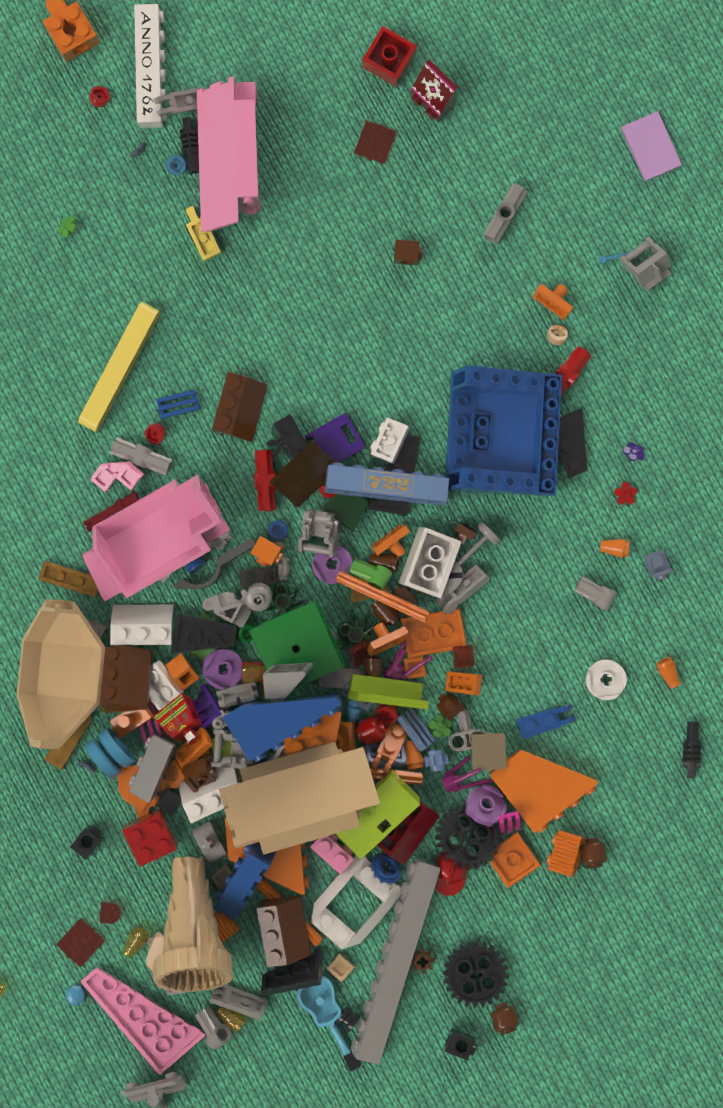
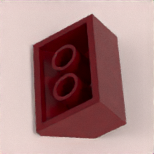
[377,800,440,865]

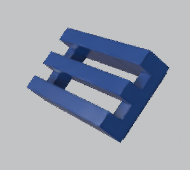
[156,390,200,419]

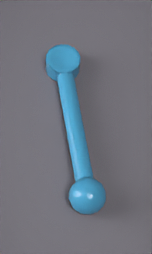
[599,248,635,264]

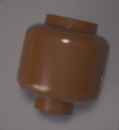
[580,838,607,869]
[490,1003,520,1035]

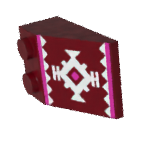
[410,59,458,122]

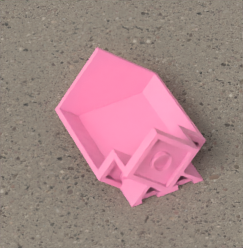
[197,76,262,232]
[82,475,230,601]

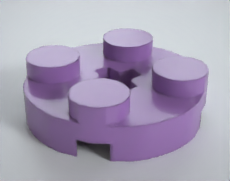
[312,544,352,584]
[202,648,243,689]
[465,785,507,827]

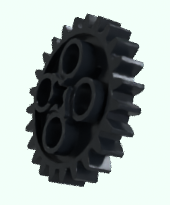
[435,804,501,871]
[443,940,509,1008]

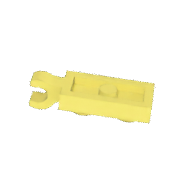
[185,206,221,262]

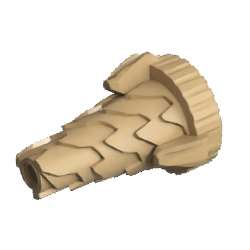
[146,857,233,992]

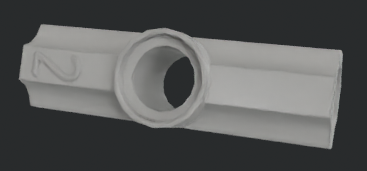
[483,183,528,244]
[110,437,173,476]

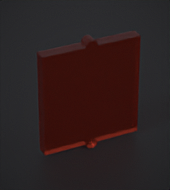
[354,121,397,165]
[56,918,105,967]

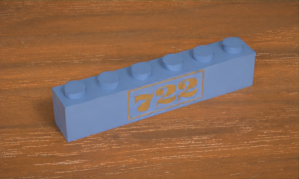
[325,463,449,506]

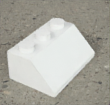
[398,527,462,598]
[110,604,174,645]
[179,767,243,823]

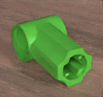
[349,558,392,590]

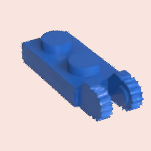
[516,704,576,739]

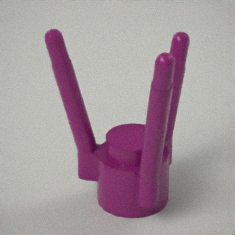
[383,641,433,681]
[441,756,493,793]

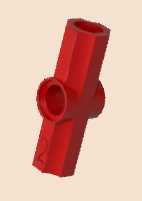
[555,346,591,397]
[254,450,276,512]

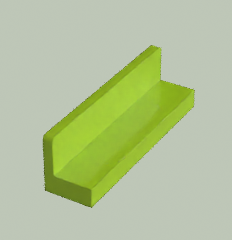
[348,674,429,709]

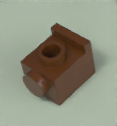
[183,758,217,793]

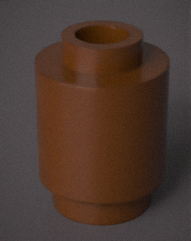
[390,585,419,613]
[370,601,400,626]

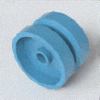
[85,727,135,780]

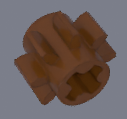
[411,947,435,974]

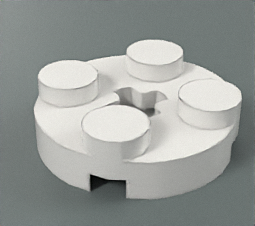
[585,660,627,700]

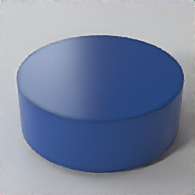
[268,520,289,541]
[186,556,206,574]

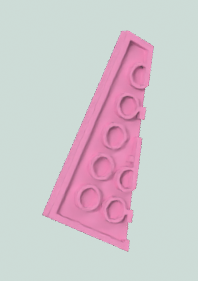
[80,967,206,1075]

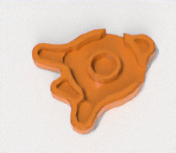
[118,765,172,818]

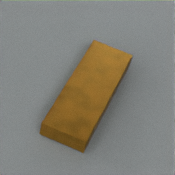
[38,560,99,598]
[44,715,94,770]

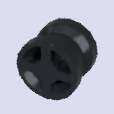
[335,1006,360,1032]

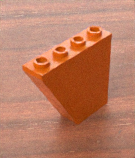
[488,749,599,833]
[225,818,309,894]

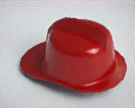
[435,849,468,896]

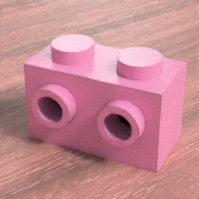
[310,834,354,875]

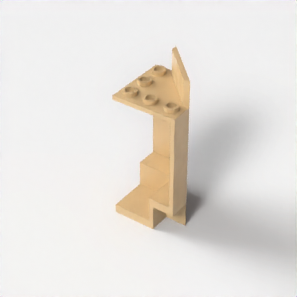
[219,742,380,855]

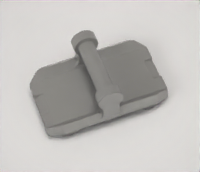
[121,1072,187,1108]

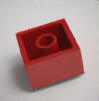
[362,26,417,87]
[122,809,178,867]

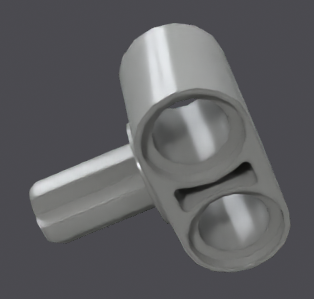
[448,710,485,751]
[192,820,228,864]

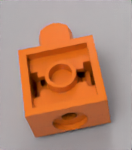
[43,0,100,63]

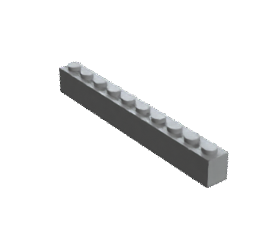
[351,858,441,1065]

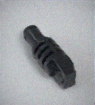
[179,117,199,174]
[682,722,702,778]

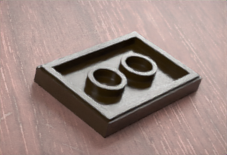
[270,440,338,508]

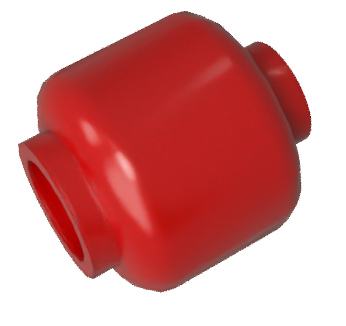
[356,715,388,745]

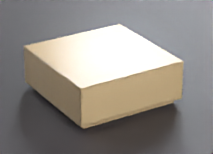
[326,953,355,983]

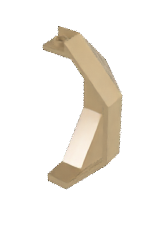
[16,599,106,749]

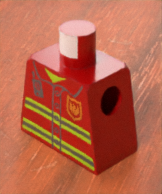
[153,693,202,745]

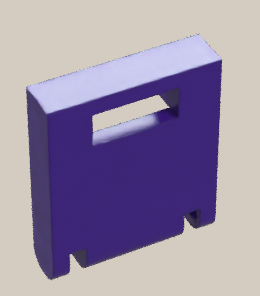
[305,413,366,463]

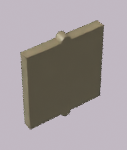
[471,732,506,772]

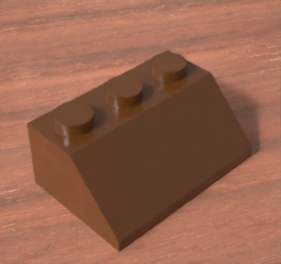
[212,372,268,442]
[100,645,153,713]
[256,896,312,967]

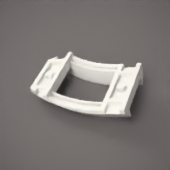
[311,854,402,950]

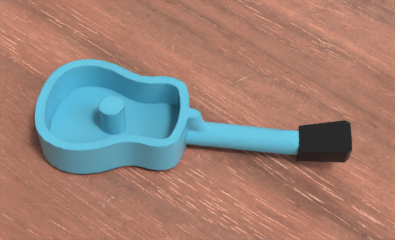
[296,975,361,1072]

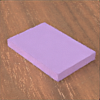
[621,111,682,182]

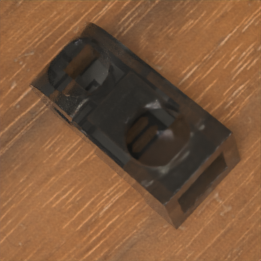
[238,567,278,589]

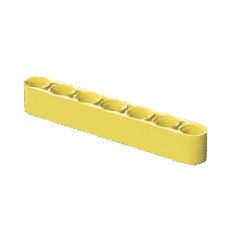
[78,302,160,432]

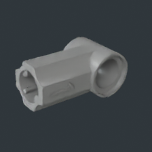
[574,576,617,612]
[195,1005,231,1049]

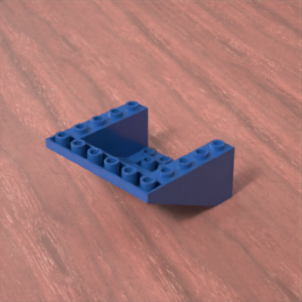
[445,365,562,496]
[222,694,343,762]

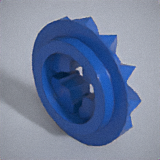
[371,853,402,885]

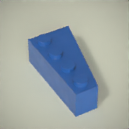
[214,842,276,920]

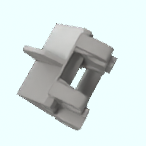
[619,237,671,292]
[298,508,342,558]
[202,589,251,627]
[211,730,253,769]

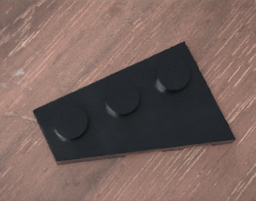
[558,408,587,479]
[170,614,238,654]
[261,947,323,996]

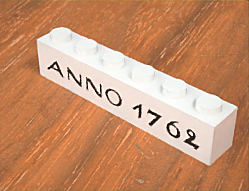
[134,4,166,128]

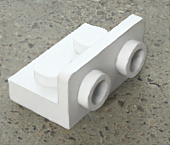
[371,418,410,464]
[149,660,184,711]

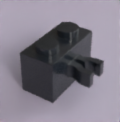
[266,414,308,461]

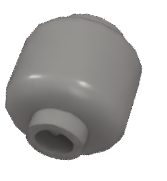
[245,583,272,611]

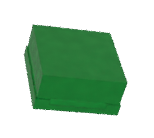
[249,600,345,689]

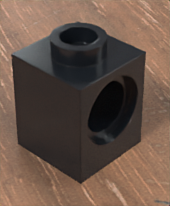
[70,826,104,860]
[444,1028,477,1061]

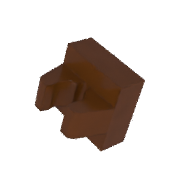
[455,521,477,545]
[436,693,464,721]

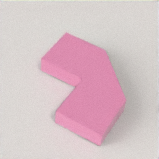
[90,461,144,492]

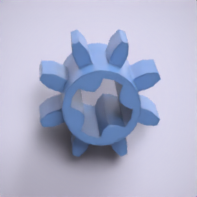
[424,749,449,772]

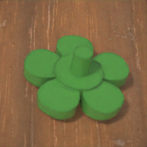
[58,216,77,238]
[429,714,452,738]

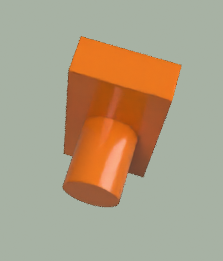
[532,284,573,320]
[370,523,410,558]
[367,622,409,657]
[445,671,482,695]
[110,707,153,738]
[174,727,213,769]

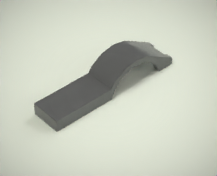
[174,538,256,589]

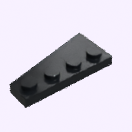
[368,435,421,516]

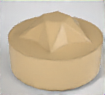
[547,325,568,345]

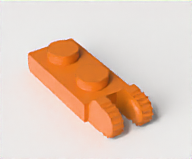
[371,722,407,774]

